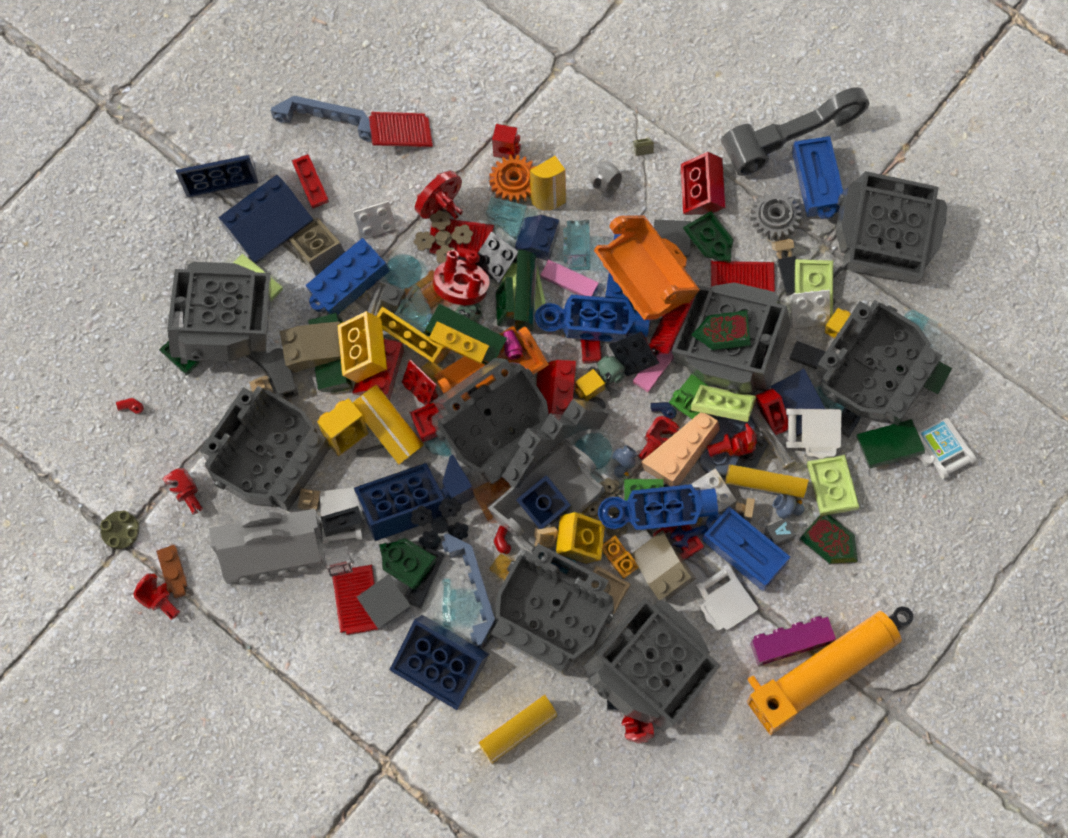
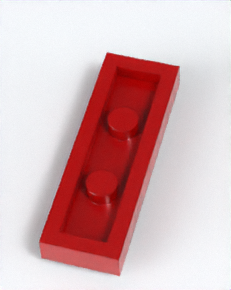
[292,154,329,209]

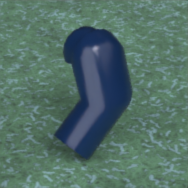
[650,402,677,419]

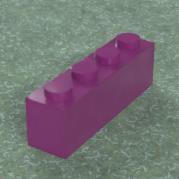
[750,616,836,666]

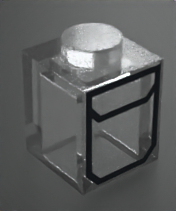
[324,546,355,577]

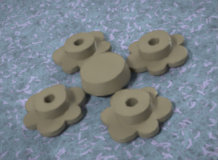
[413,211,473,264]
[582,478,628,538]

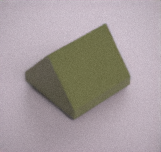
[633,138,654,156]

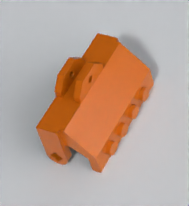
[594,215,700,320]
[433,326,549,406]

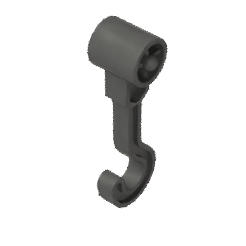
[721,87,870,176]

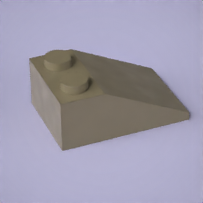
[288,217,345,277]
[280,322,341,373]
[631,531,697,601]

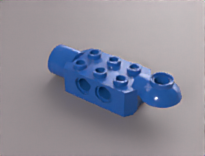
[535,294,650,342]
[598,484,718,530]

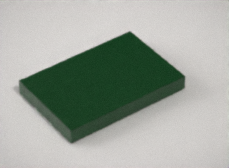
[856,419,925,469]

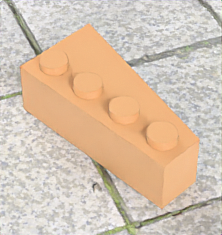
[642,412,720,486]

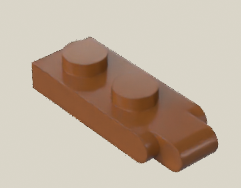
[156,544,188,599]

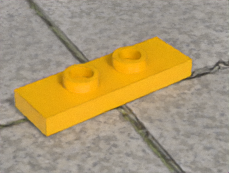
[429,322,489,364]

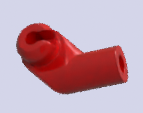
[457,247,480,264]
[116,398,144,414]
[493,526,511,555]

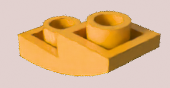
[602,535,639,579]

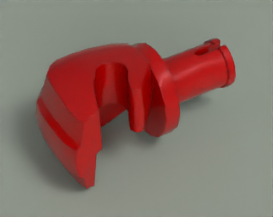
[638,416,680,460]
[707,423,757,457]
[162,468,203,515]
[133,573,180,620]
[622,715,654,744]

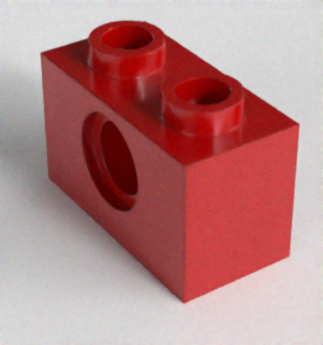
[492,124,521,159]

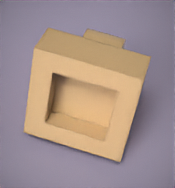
[771,239,794,259]
[249,375,274,393]
[298,488,320,512]
[735,498,755,523]
[534,526,558,548]

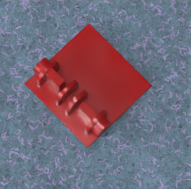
[401,360,439,406]

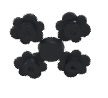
[411,498,469,550]

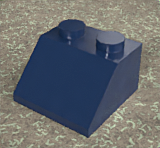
[514,215,560,261]
[441,455,474,505]
[516,475,573,529]

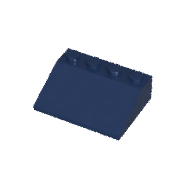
[175,155,259,198]
[218,175,314,264]
[354,463,444,541]
[389,615,490,710]

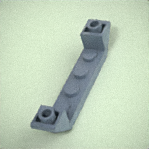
[270,96,372,142]
[442,533,496,649]

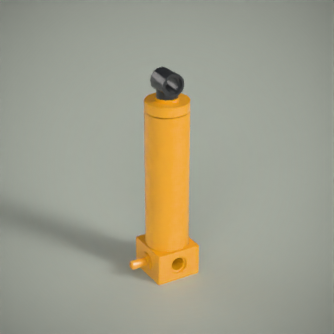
[746,606,913,736]

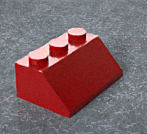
[680,152,726,215]
[352,339,404,401]
[536,360,576,415]

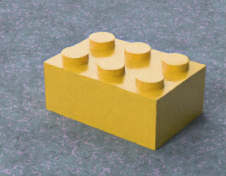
[338,311,387,383]
[317,398,369,457]

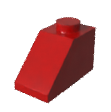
[755,388,788,435]

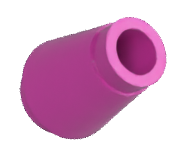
[503,330,523,360]

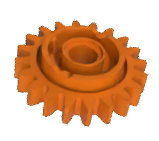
[489,155,536,204]

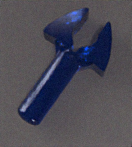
[670,525,708,548]

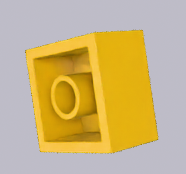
[556,512,605,564]

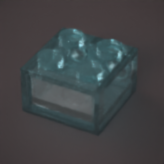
[563,220,590,270]

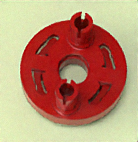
[414,170,463,219]
[432,250,490,305]

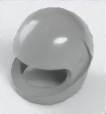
[590,161,622,198]

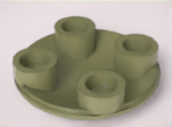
[100,510,139,549]

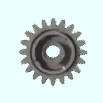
[750,190,802,240]

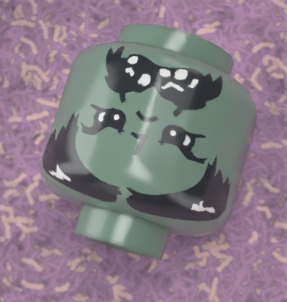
[455,303,482,323]
[597,355,625,384]

